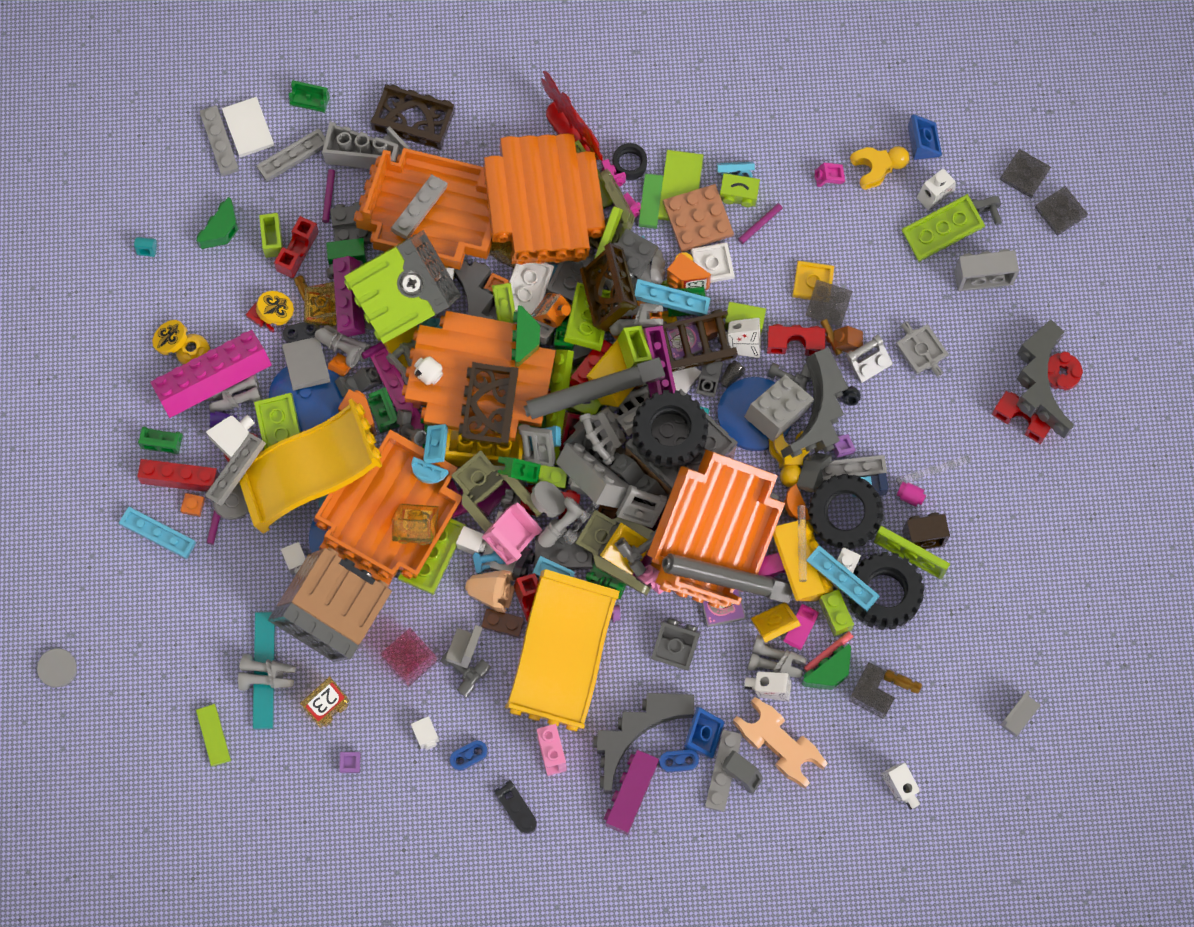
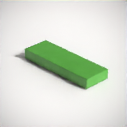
[639,174,663,229]

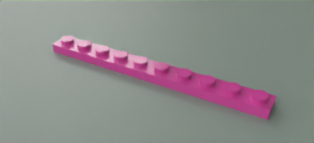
[370,348,468,519]

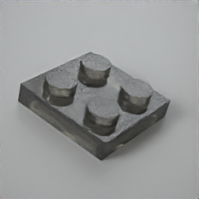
[1000,149,1051,198]
[1035,186,1088,236]
[805,280,853,327]

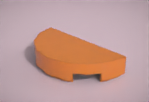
[784,484,810,521]

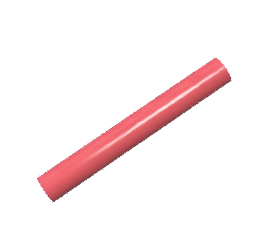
[803,631,853,672]

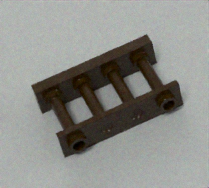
[661,309,738,372]

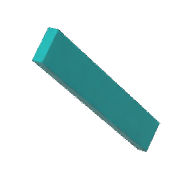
[253,612,275,730]

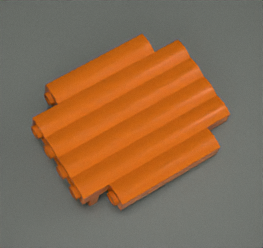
[483,134,606,265]
[354,148,492,270]
[402,311,556,442]
[314,429,462,587]
[647,449,785,608]

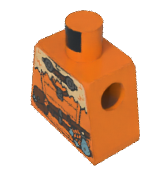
[531,293,571,328]

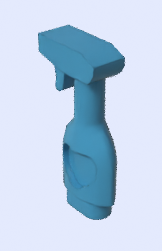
[473,551,506,574]

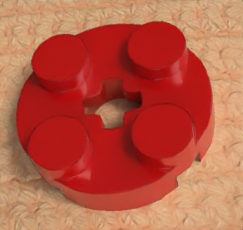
[1048,352,1083,390]

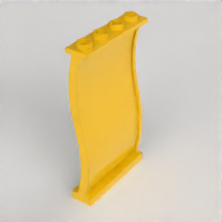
[239,399,382,534]
[505,569,620,732]

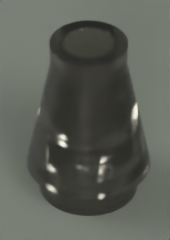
[719,360,746,388]

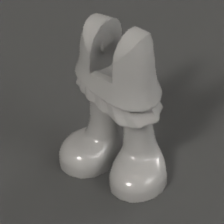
[610,303,663,336]
[315,325,371,368]
[207,374,263,412]
[538,497,586,548]
[747,634,807,678]
[238,653,296,691]

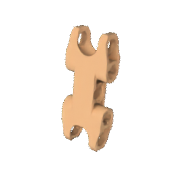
[733,697,828,789]

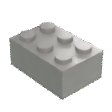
[954,249,1019,291]
[744,374,814,441]

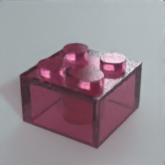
[381,628,438,687]

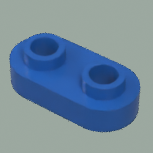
[450,740,488,771]
[659,750,699,773]

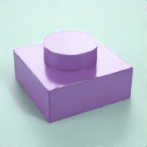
[833,434,856,457]
[339,752,361,773]

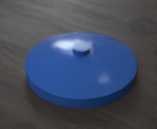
[269,365,344,432]
[717,377,791,451]

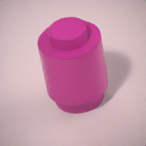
[896,482,926,507]

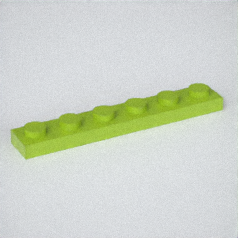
[545,350,574,465]

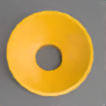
[176,334,210,365]

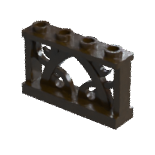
[371,84,455,150]
[580,242,638,332]
[458,362,519,447]

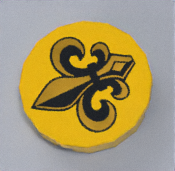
[256,291,294,325]
[152,320,188,355]

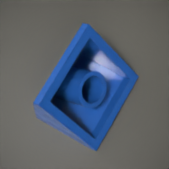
[908,114,942,160]
[683,707,725,759]

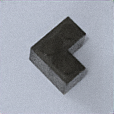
[849,662,895,719]

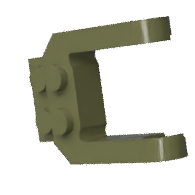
[588,169,635,250]
[451,451,542,532]
[576,510,653,596]

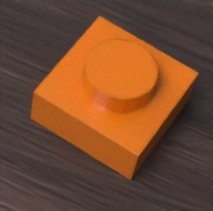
[484,273,509,293]
[327,353,351,377]
[180,493,205,517]

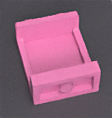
[482,502,543,565]
[537,724,567,776]

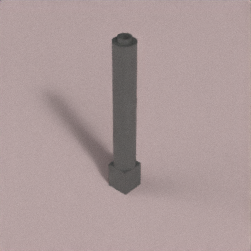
[524,357,665,419]
[662,553,793,603]

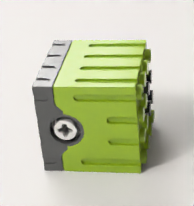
[344,230,461,344]

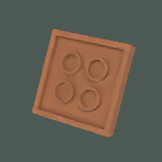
[663,184,734,252]

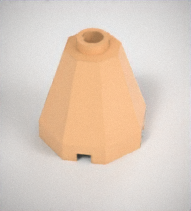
[465,570,514,613]

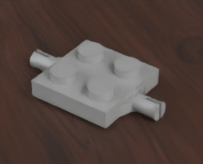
[895,321,948,377]

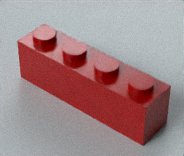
[137,459,220,492]

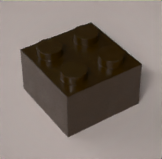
[902,512,950,550]

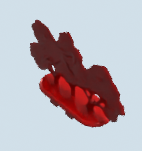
[541,71,603,161]

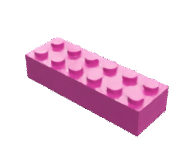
[150,330,272,418]

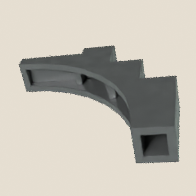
[448,261,496,320]
[1016,319,1074,438]
[781,347,848,458]
[593,445,669,518]
[593,693,694,794]

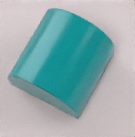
[134,237,157,257]

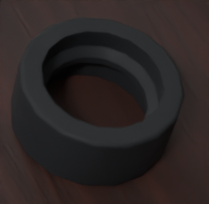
[612,143,647,180]

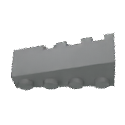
[322,121,400,169]
[556,443,630,508]

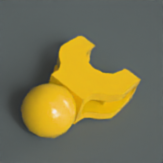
[850,146,910,190]
[769,431,810,488]

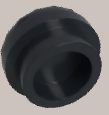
[842,386,861,406]

